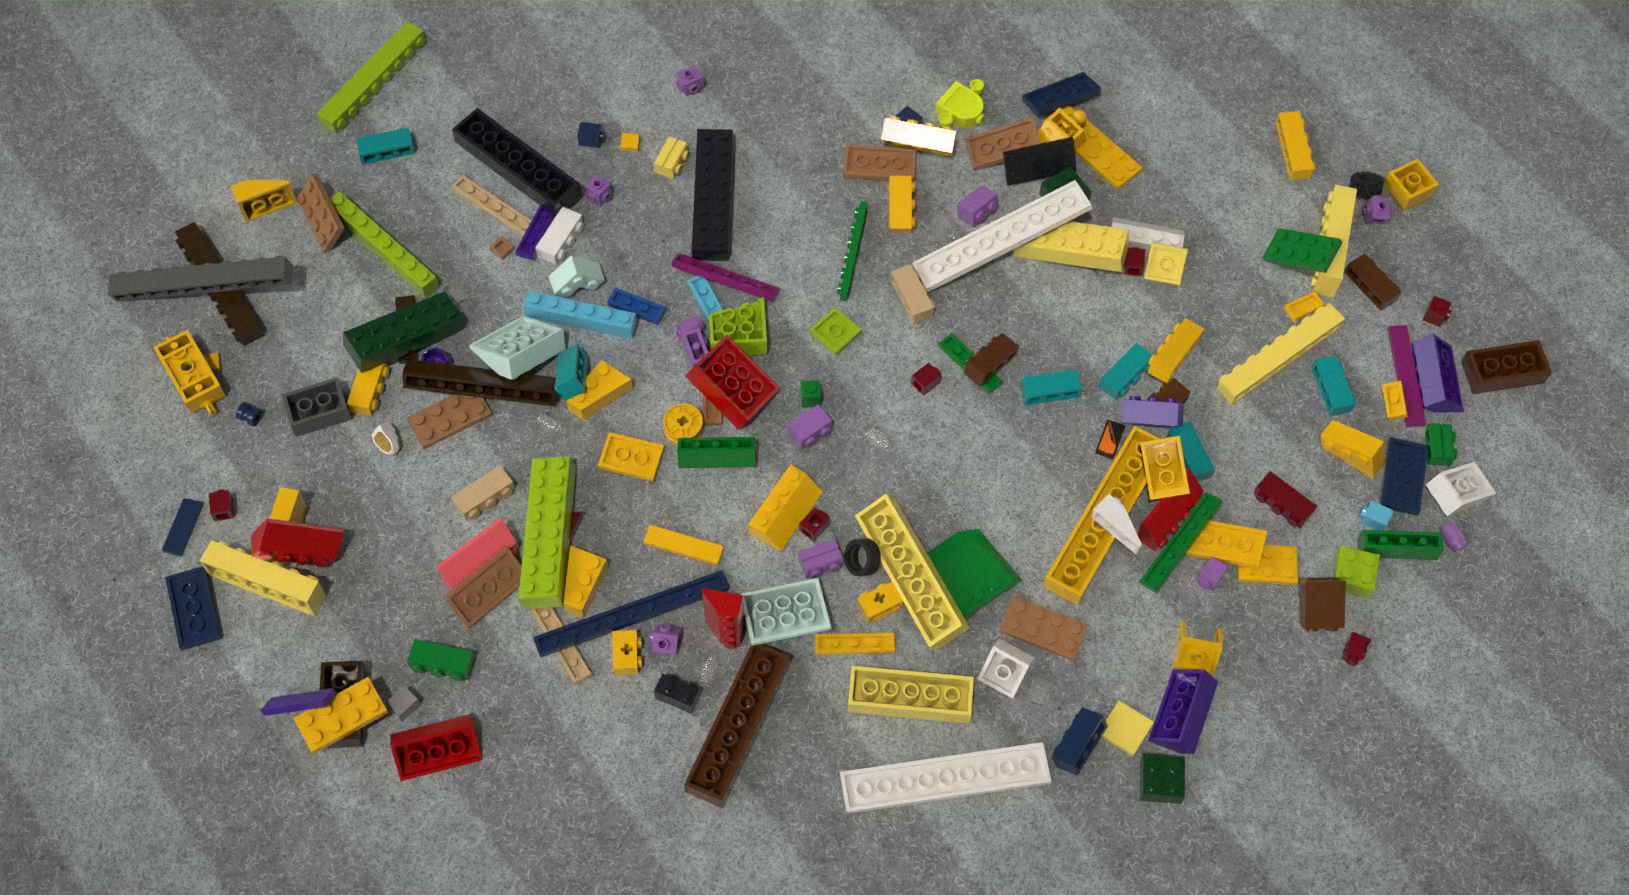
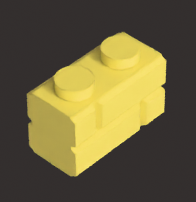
[653,136,690,179]

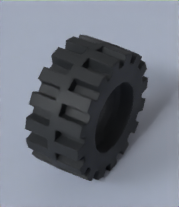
[1350,171,1384,197]

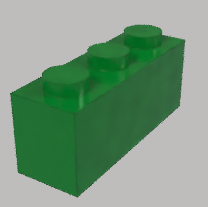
[407,639,475,681]

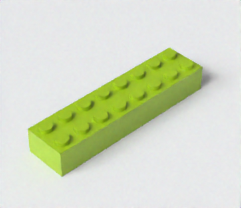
[518,456,576,609]

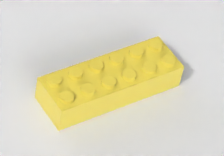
[1310,184,1357,297]
[1013,221,1130,272]
[200,540,326,616]
[847,666,974,724]

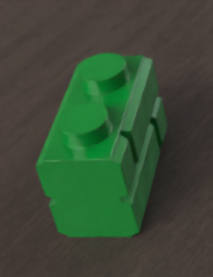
[1425,423,1457,466]

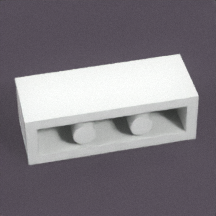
[535,207,584,265]

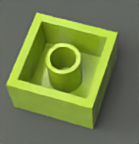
[1332,546,1380,599]

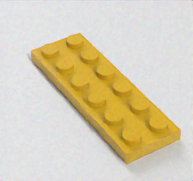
[1042,105,1143,190]

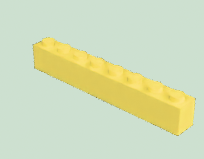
[1217,303,1345,405]

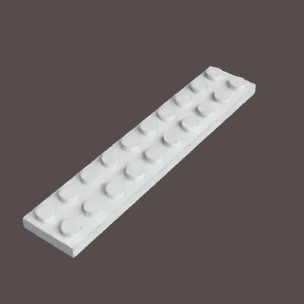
[912,180,1093,292]
[840,742,1052,814]

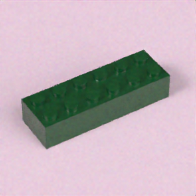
[343,291,463,373]

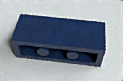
[1052,707,1108,776]

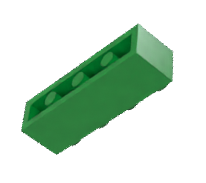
[677,437,756,468]
[1357,530,1444,560]

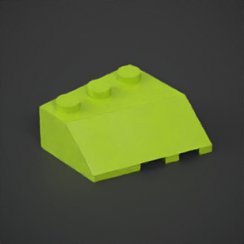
[709,297,767,356]

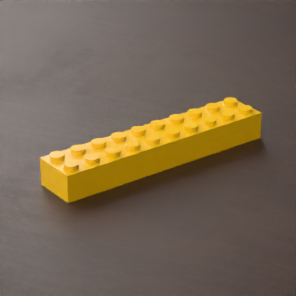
[1043,425,1160,606]

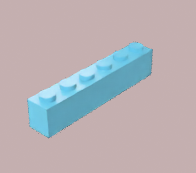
[523,291,637,339]

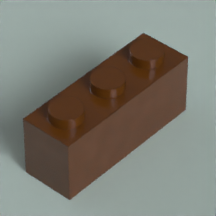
[1344,253,1402,311]
[963,333,1019,387]

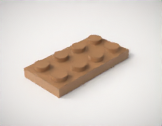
[965,117,1041,171]
[843,144,916,182]
[297,174,344,253]
[406,394,493,449]
[443,546,522,628]
[999,596,1088,661]

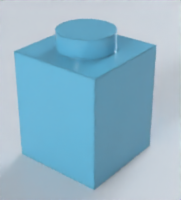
[1359,501,1394,530]

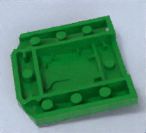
[927,529,1022,620]

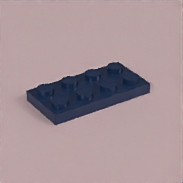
[1022,72,1101,116]
[1380,437,1429,516]
[165,566,221,651]

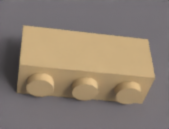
[890,264,935,324]
[451,465,515,521]

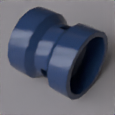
[236,402,263,427]

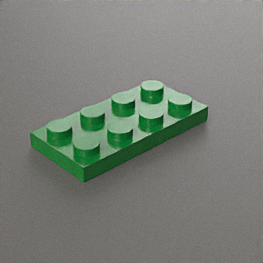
[1262,228,1343,273]

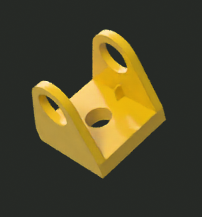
[1173,620,1223,675]

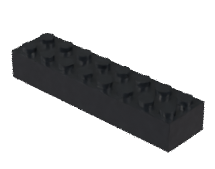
[452,108,582,217]
[691,129,733,261]

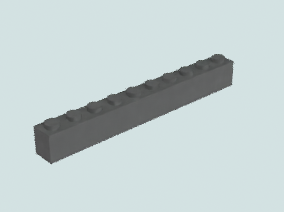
[108,256,293,302]

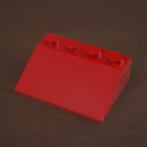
[685,335,780,430]

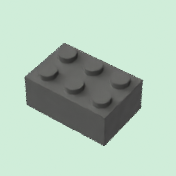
[282,377,351,437]

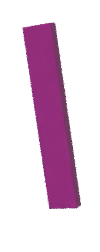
[671,253,780,302]
[1387,325,1426,427]

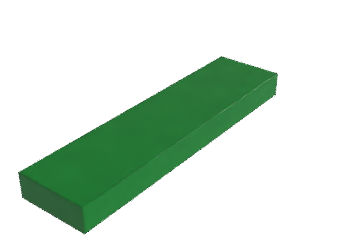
[938,333,1003,395]

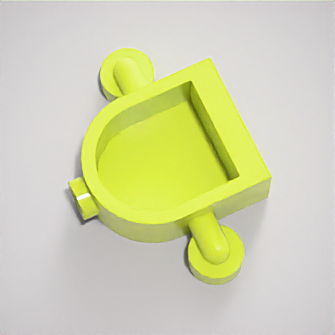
[934,79,985,128]

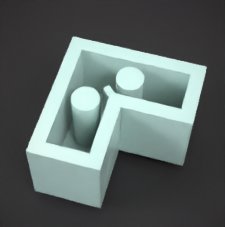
[549,255,605,297]

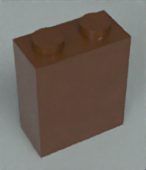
[1300,577,1346,632]

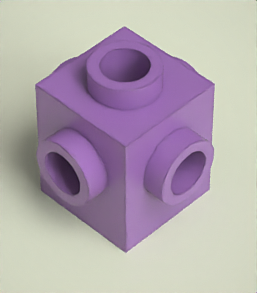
[676,65,704,96]
[585,175,612,207]
[1363,195,1391,224]
[650,624,681,655]

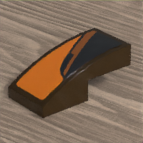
[1095,419,1126,459]

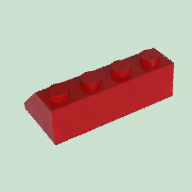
[1137,469,1204,552]
[251,518,343,568]
[702,588,745,649]
[390,714,482,781]

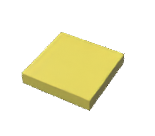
[1144,242,1188,285]
[1102,701,1154,756]

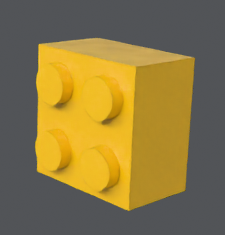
[1383,159,1439,211]

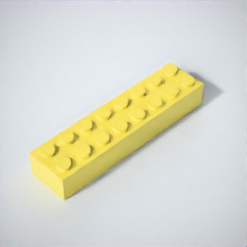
[855,494,970,650]

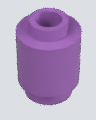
[676,316,705,340]
[1440,522,1468,552]

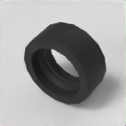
[844,538,881,576]

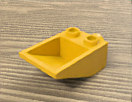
[1037,107,1087,149]

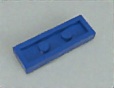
[607,287,666,325]

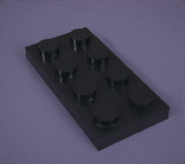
[1002,137,1077,186]

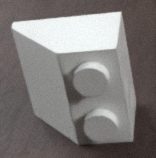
[978,639,1035,699]

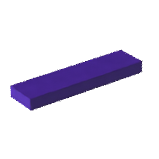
[515,206,555,260]
[261,688,336,716]

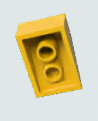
[230,180,297,222]
[1140,436,1190,500]

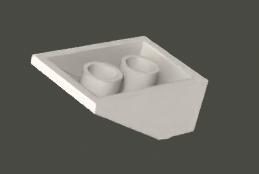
[1426,462,1496,517]

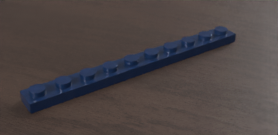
[533,570,729,657]

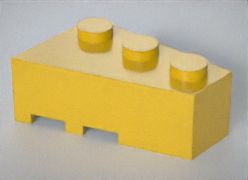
[563,546,608,619]

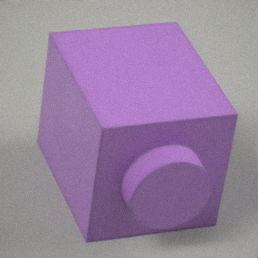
[1196,556,1228,591]

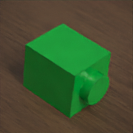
[800,380,821,408]

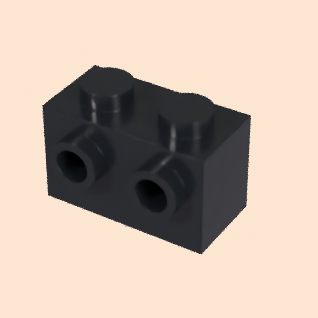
[654,673,700,714]

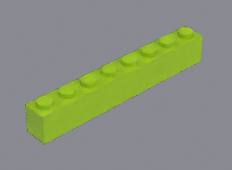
[316,21,425,133]
[330,191,439,299]

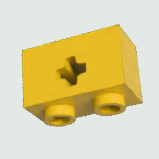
[857,582,904,624]
[612,630,642,676]

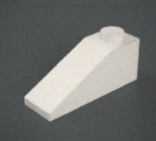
[1091,494,1142,555]

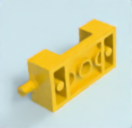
[153,330,226,416]

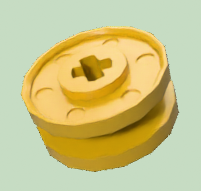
[663,403,704,445]

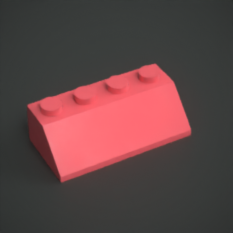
[436,518,519,590]

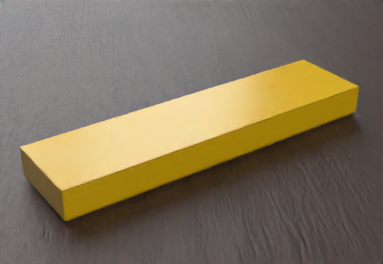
[643,525,724,566]
[815,632,896,655]

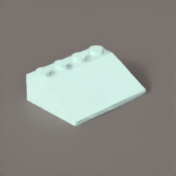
[469,316,566,379]
[740,578,831,646]

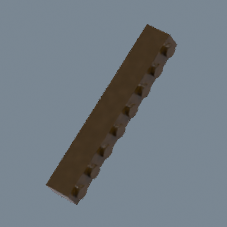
[175,222,264,346]
[402,359,558,406]

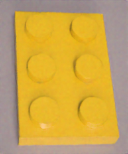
[598,432,665,482]
[1237,545,1298,585]

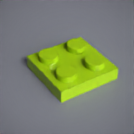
[809,307,862,356]

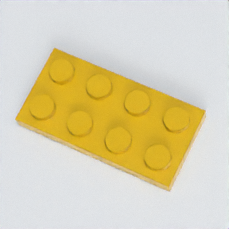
[1185,521,1268,569]
[293,677,388,755]

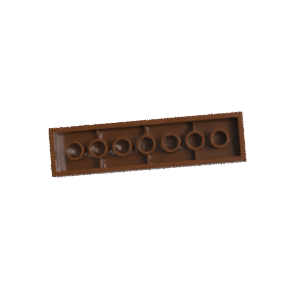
[684,644,790,808]

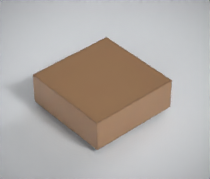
[489,237,515,261]

